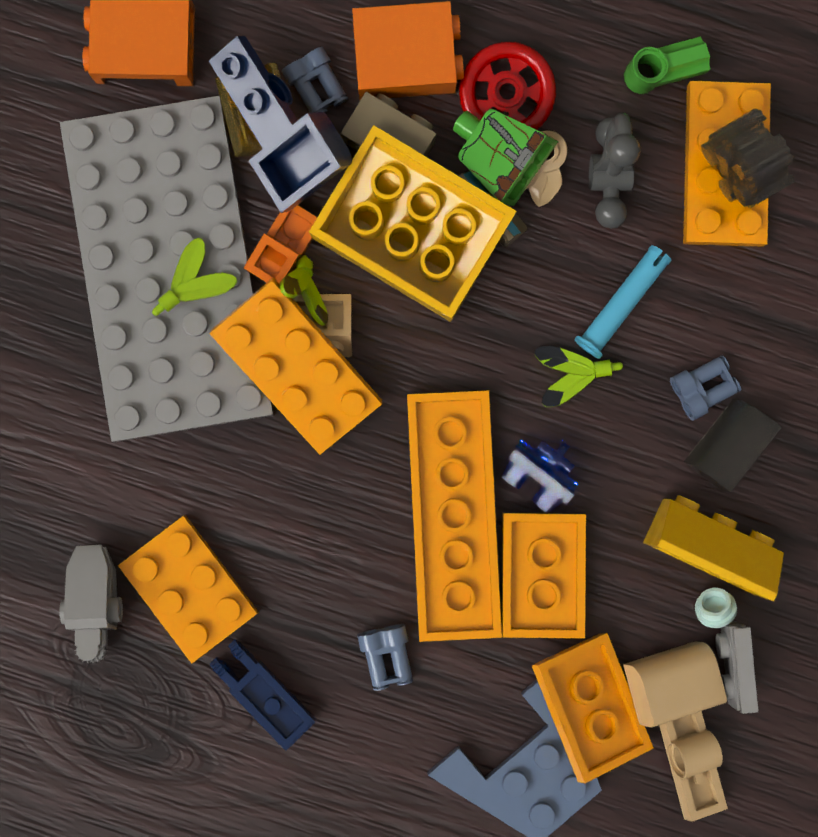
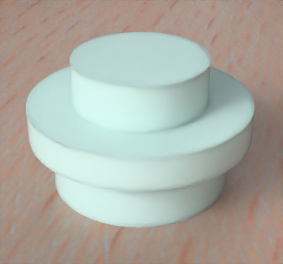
[695,588,737,628]

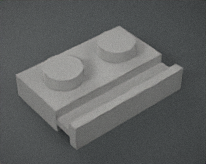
[715,621,759,714]

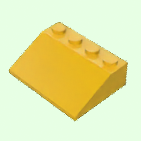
[309,125,517,322]

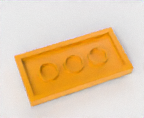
[683,81,771,247]
[209,277,382,455]

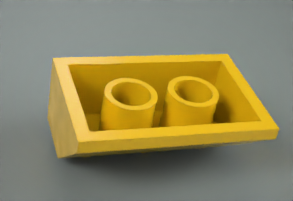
[643,495,784,602]

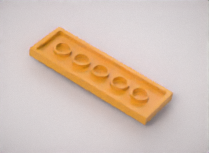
[407,390,502,642]

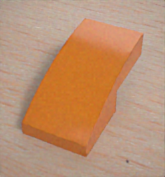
[243,205,317,284]

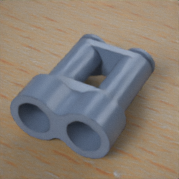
[281,47,348,113]
[670,355,741,421]
[357,624,413,691]

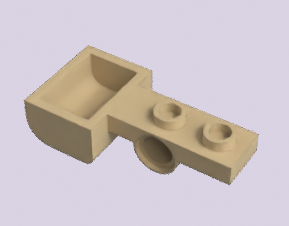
[623,641,728,822]

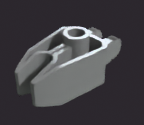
[59,545,123,664]

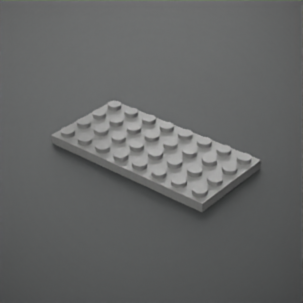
[60,95,274,442]

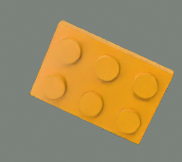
[502,513,586,638]
[118,515,259,664]
[531,633,654,783]

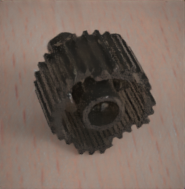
[701,109,795,208]

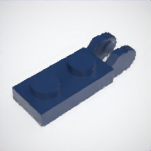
[210,639,317,751]

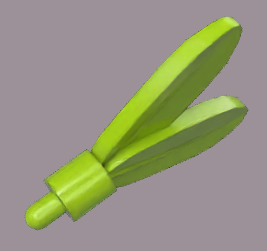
[152,238,237,316]

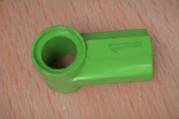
[624,36,710,94]

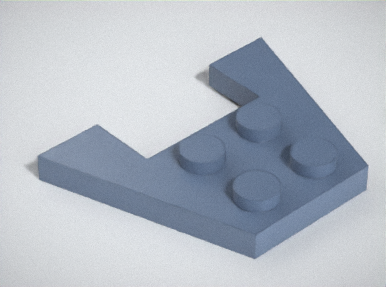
[427,679,602,837]

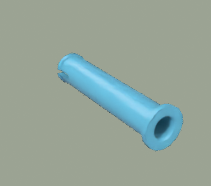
[574,245,672,359]

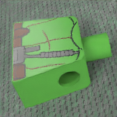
[453,108,559,206]

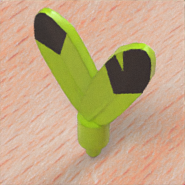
[280,255,328,326]
[535,346,623,407]

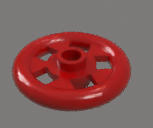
[459,42,556,130]

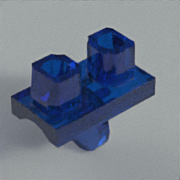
[502,439,578,513]

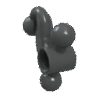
[589,112,641,229]

